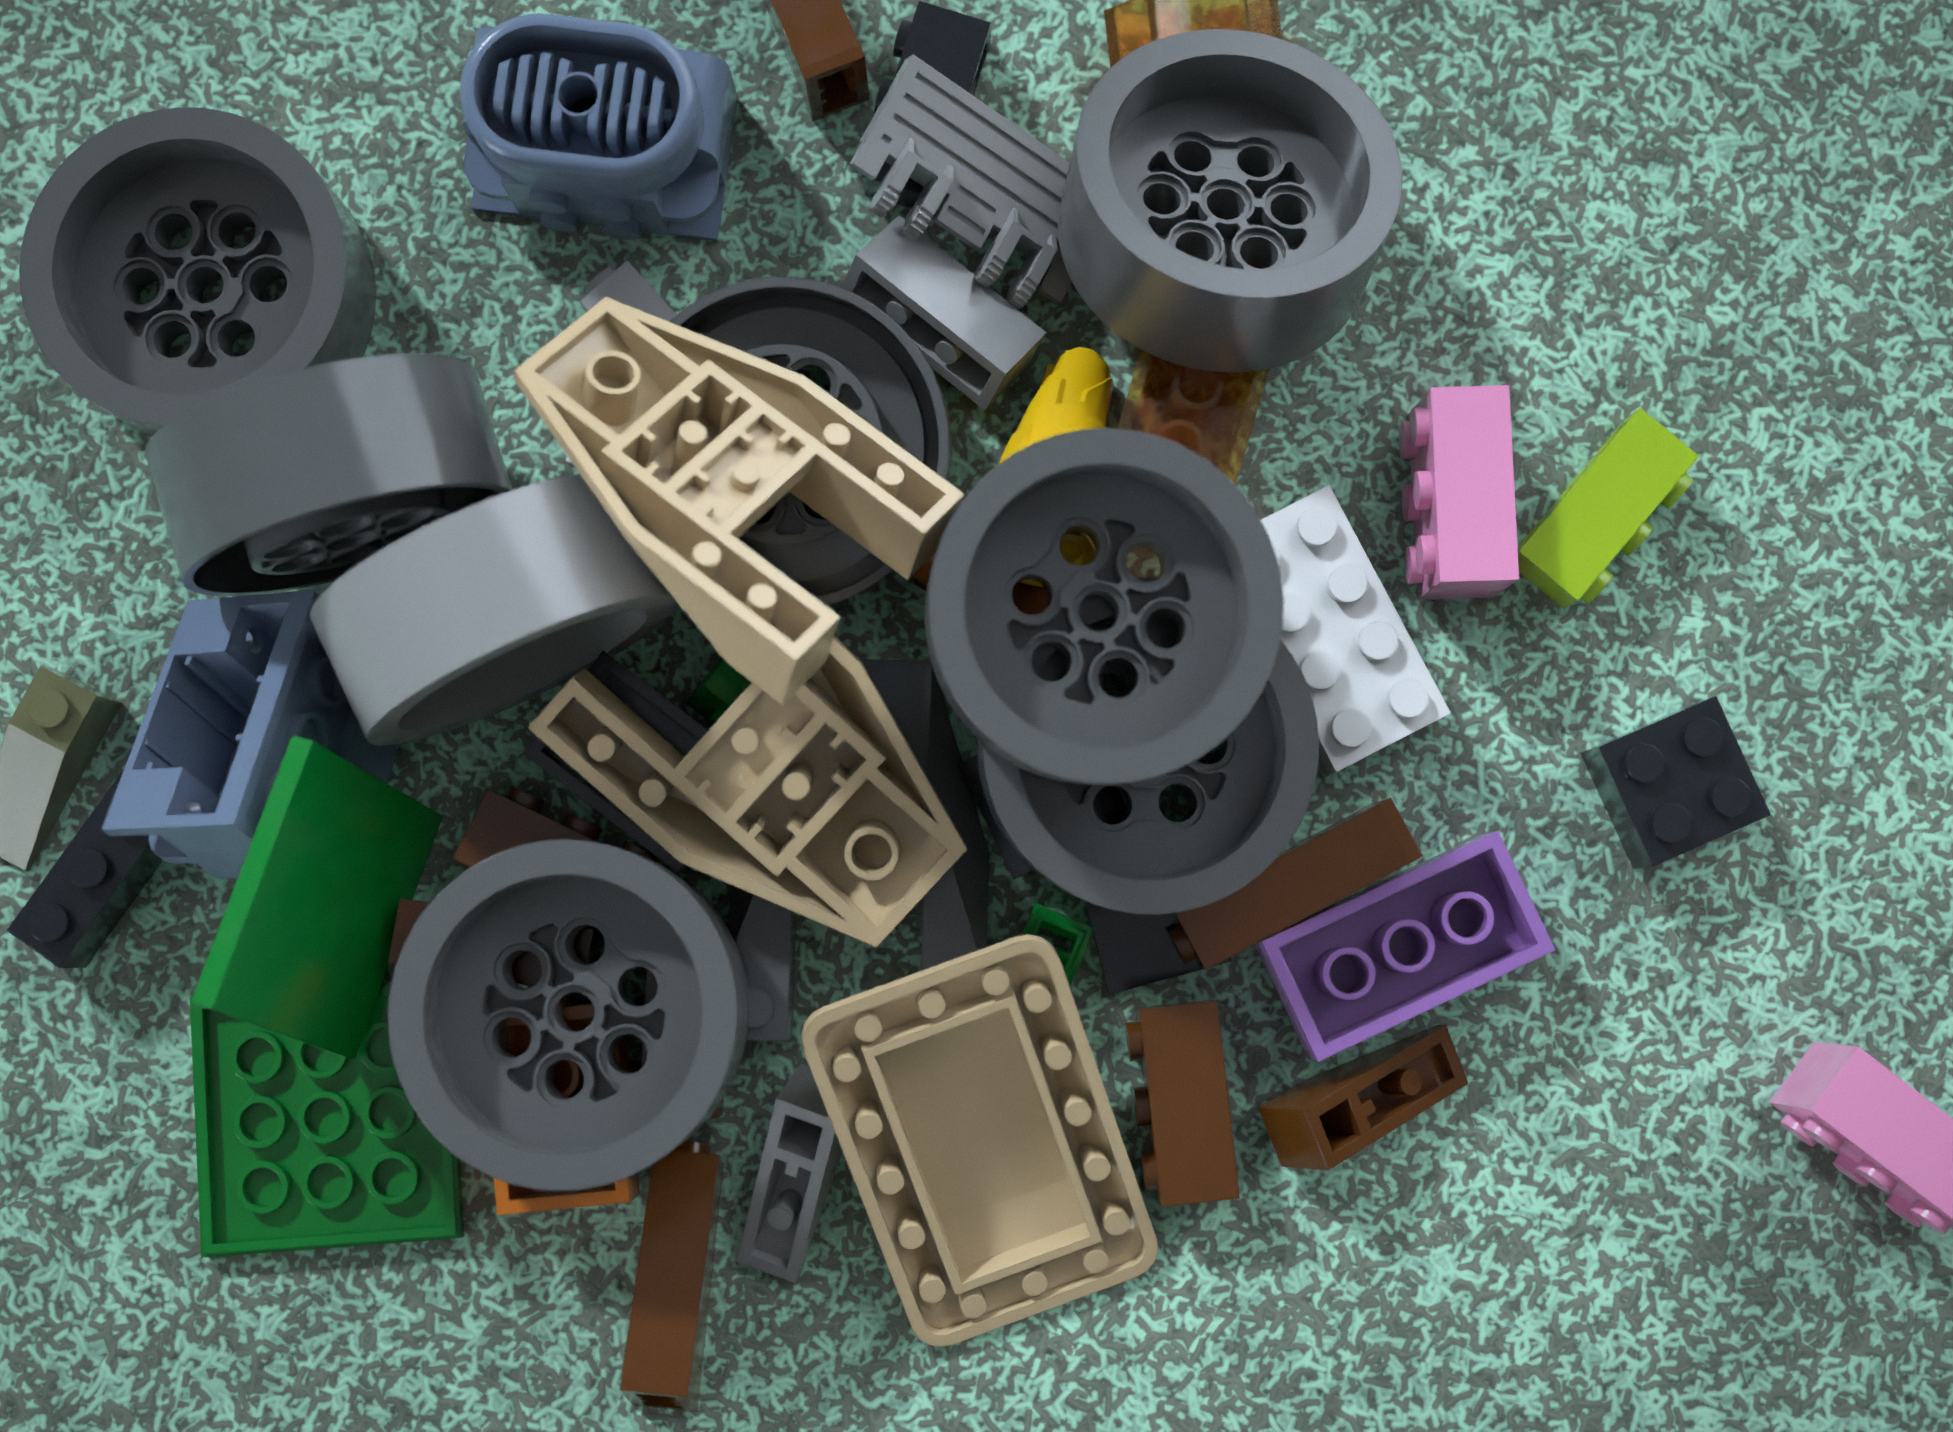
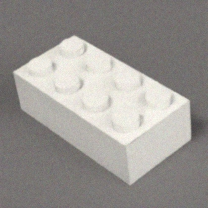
[1261,485,1451,777]

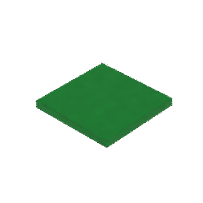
[192,736,443,1060]
[190,982,464,1258]

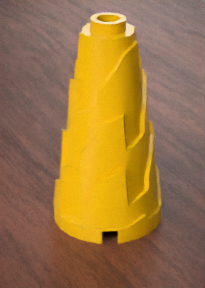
[998,347,1113,587]

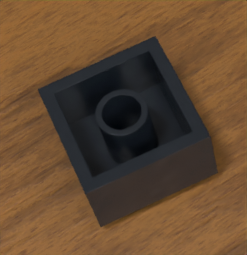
[1580,696,1771,869]

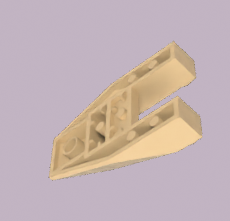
[513,297,964,705]
[527,635,967,947]

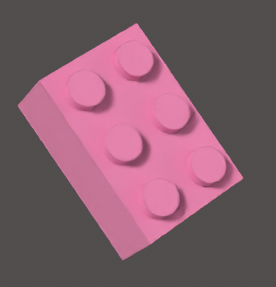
[1399,385,1519,600]
[1769,1041,1953,1235]

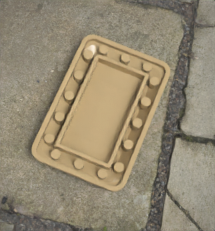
[801,934,1158,1347]

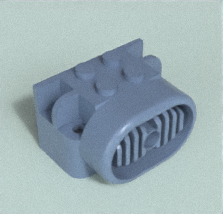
[460,13,738,241]
[102,590,396,880]

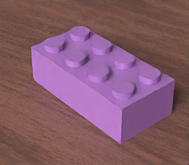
[1254,831,1556,1062]

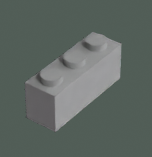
[841,215,1047,410]

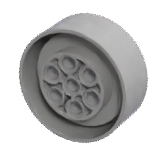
[310,474,677,746]

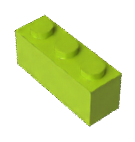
[1518,407,1699,609]

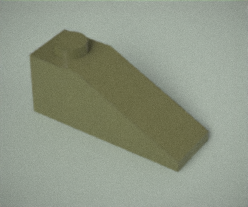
[0,666,122,871]

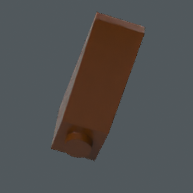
[1258,1025,1468,1171]

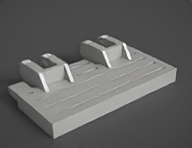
[849,54,1072,309]

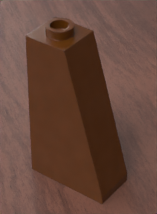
[763,0,870,122]
[1166,798,1423,970]
[620,1141,724,1412]

